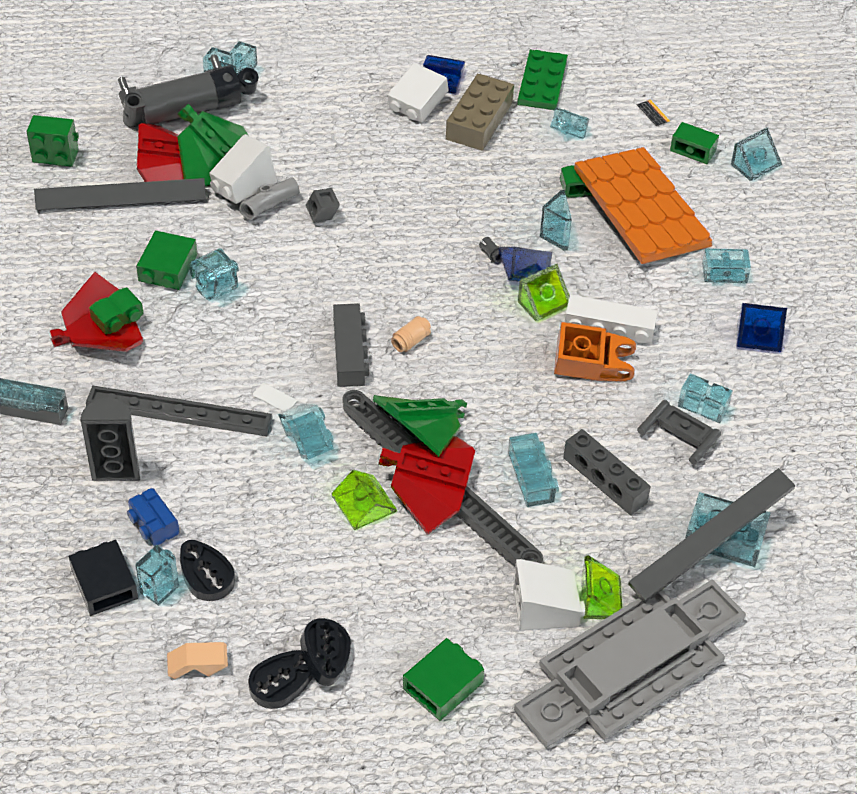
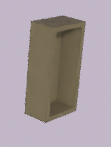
[446,73,514,151]

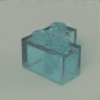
[203,41,258,81]
[278,404,334,460]

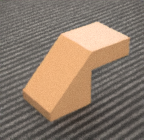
[167,642,228,679]

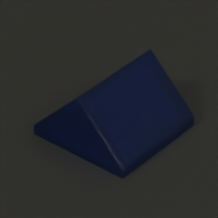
[498,247,552,286]
[736,303,787,352]

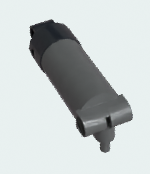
[118,54,259,127]

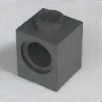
[305,188,340,222]

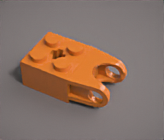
[554,322,636,382]

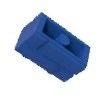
[127,488,180,546]

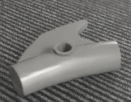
[240,177,300,220]

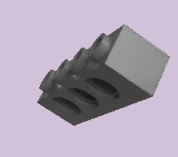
[563,429,651,516]

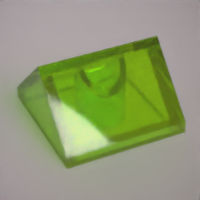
[518,263,570,321]
[332,470,397,530]
[581,555,622,619]

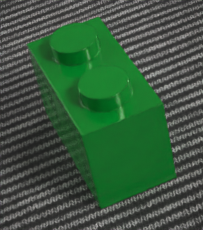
[670,122,719,164]

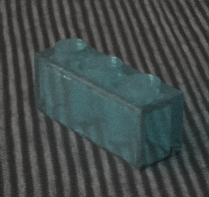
[508,433,559,507]

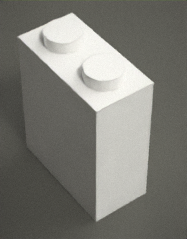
[387,63,448,123]

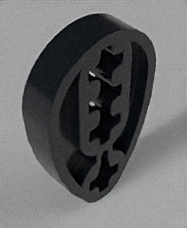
[180,540,235,601]
[300,618,351,686]
[248,650,313,709]

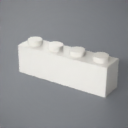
[565,295,658,345]

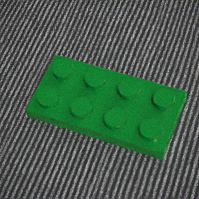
[517,49,568,111]

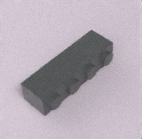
[333,303,369,387]

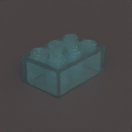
[685,492,771,567]

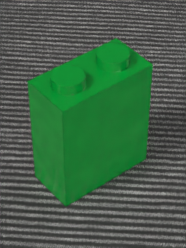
[136,230,197,290]
[403,638,484,721]

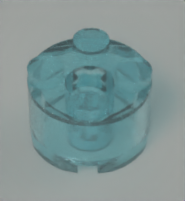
[190,248,239,300]

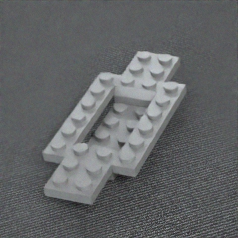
[514,579,746,748]

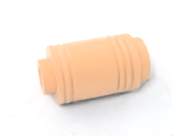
[391,316,431,352]

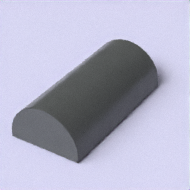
[80,398,140,481]

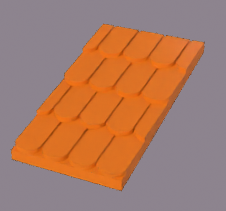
[574,147,712,264]

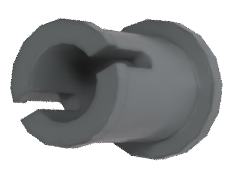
[479,237,505,262]

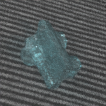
[550,107,589,139]

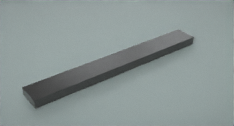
[34,178,206,210]
[86,385,273,437]
[628,468,795,603]

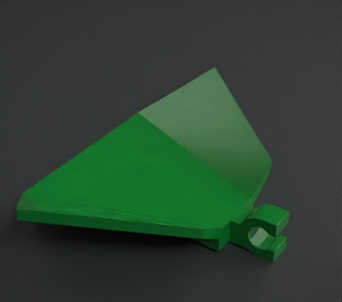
[177,104,249,186]
[373,395,467,457]

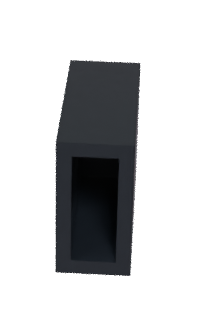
[68,539,138,616]

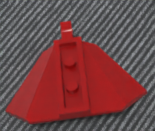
[136,123,184,182]
[50,272,143,352]
[378,436,475,535]

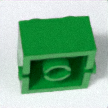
[26,115,79,167]

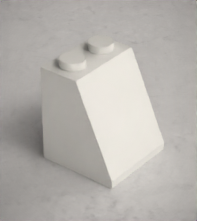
[209,134,278,204]
[513,559,585,630]

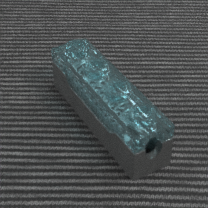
[0,378,68,425]

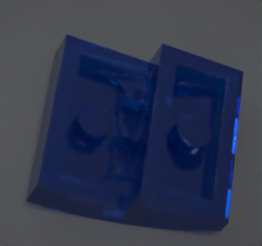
[423,55,465,94]

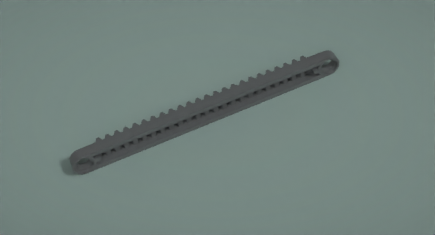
[342,390,543,566]

